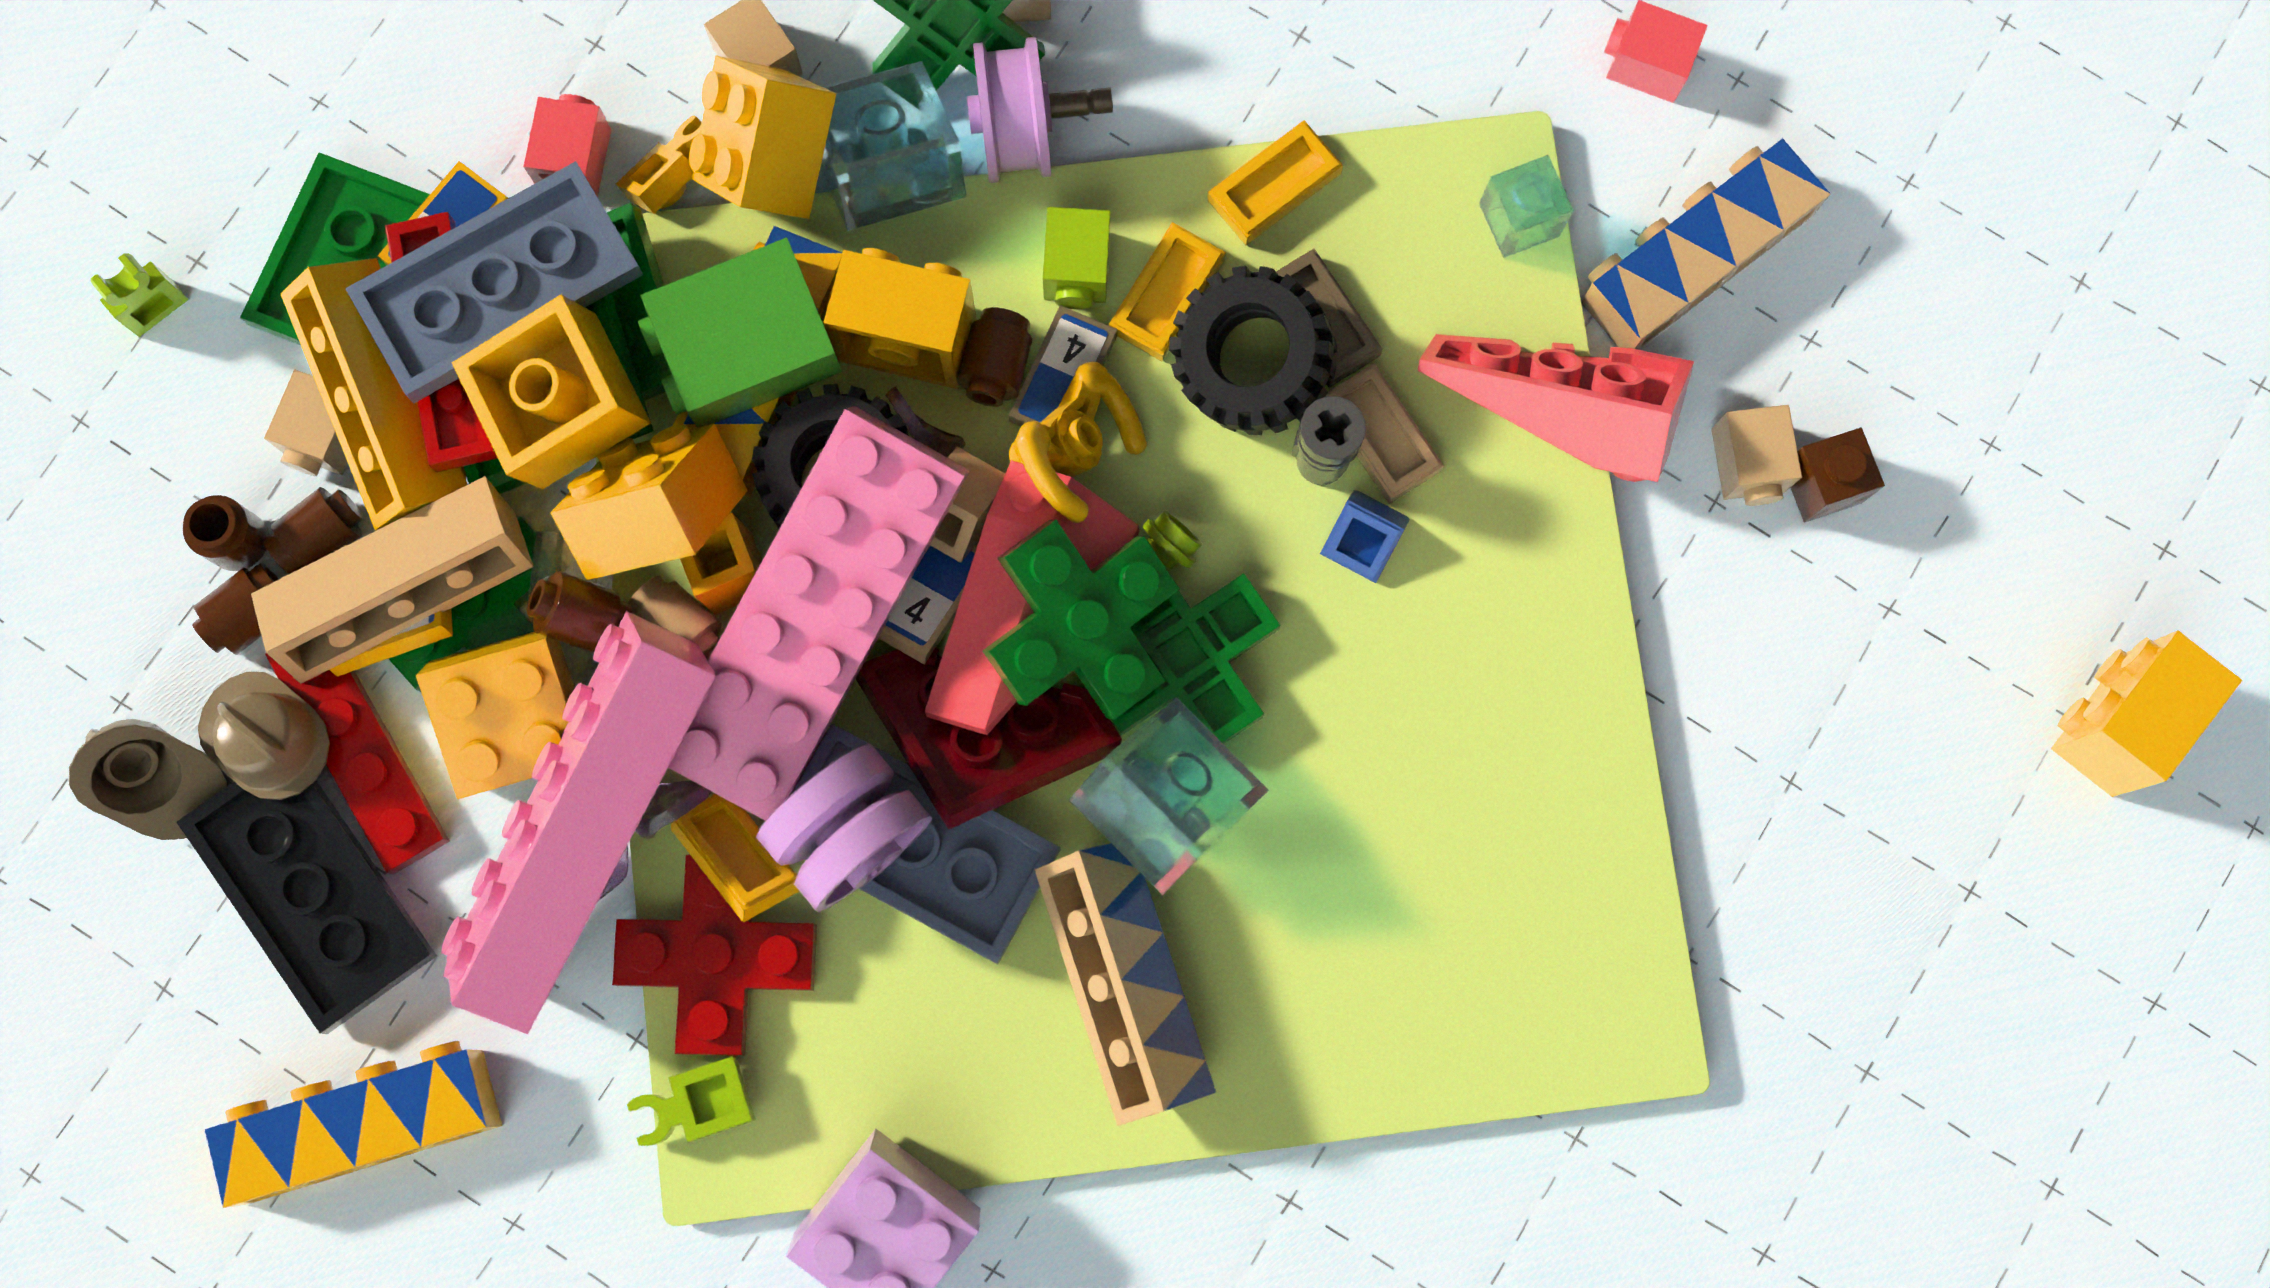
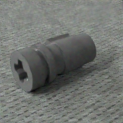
[1291,396,1366,485]

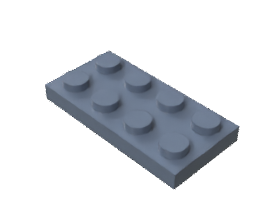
[345,161,643,403]
[791,724,1061,965]

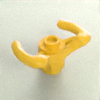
[1009,361,1147,523]

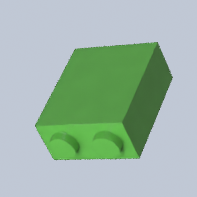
[638,237,842,428]

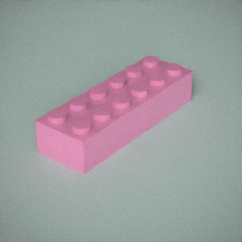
[668,406,970,821]
[441,611,716,1035]

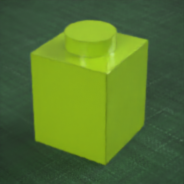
[1042,207,1110,309]

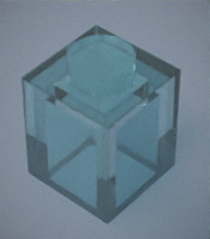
[1479,155,1574,258]

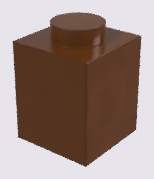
[1790,427,1885,523]

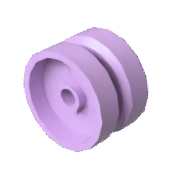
[756,743,932,912]

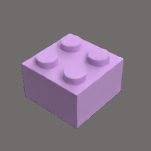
[786,1129,981,1288]

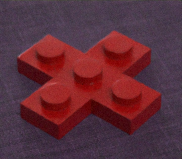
[612,855,817,1056]

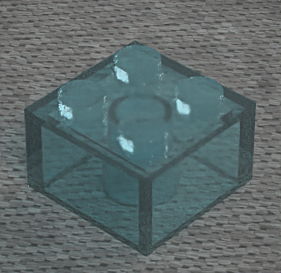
[821,61,967,231]
[1069,697,1269,895]

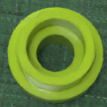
[1142,511,1202,569]

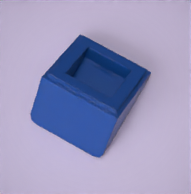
[1320,490,1410,583]

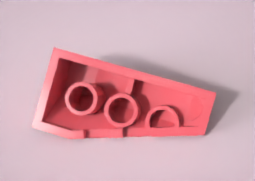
[1418,334,1694,482]
[924,460,1140,735]

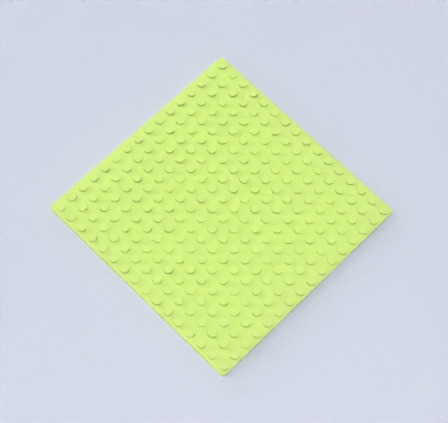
[596,111,1710,1226]

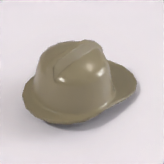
[198,672,330,800]
[69,719,227,840]

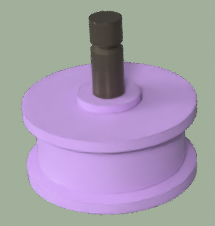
[967,37,1113,183]

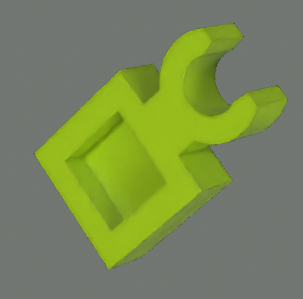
[90,253,189,337]
[627,1056,755,1146]

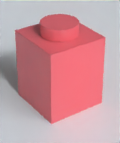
[1603,0,1708,103]
[523,94,612,197]

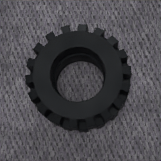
[1169,266,1337,435]
[752,384,909,529]

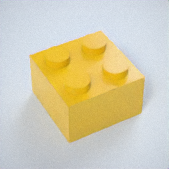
[689,55,837,219]
[823,248,977,390]
[452,294,651,489]
[550,423,748,580]
[2051,630,2243,797]
[416,631,575,800]

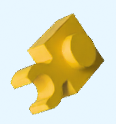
[615,115,702,214]

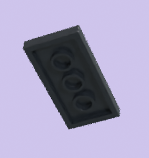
[176,780,437,1034]

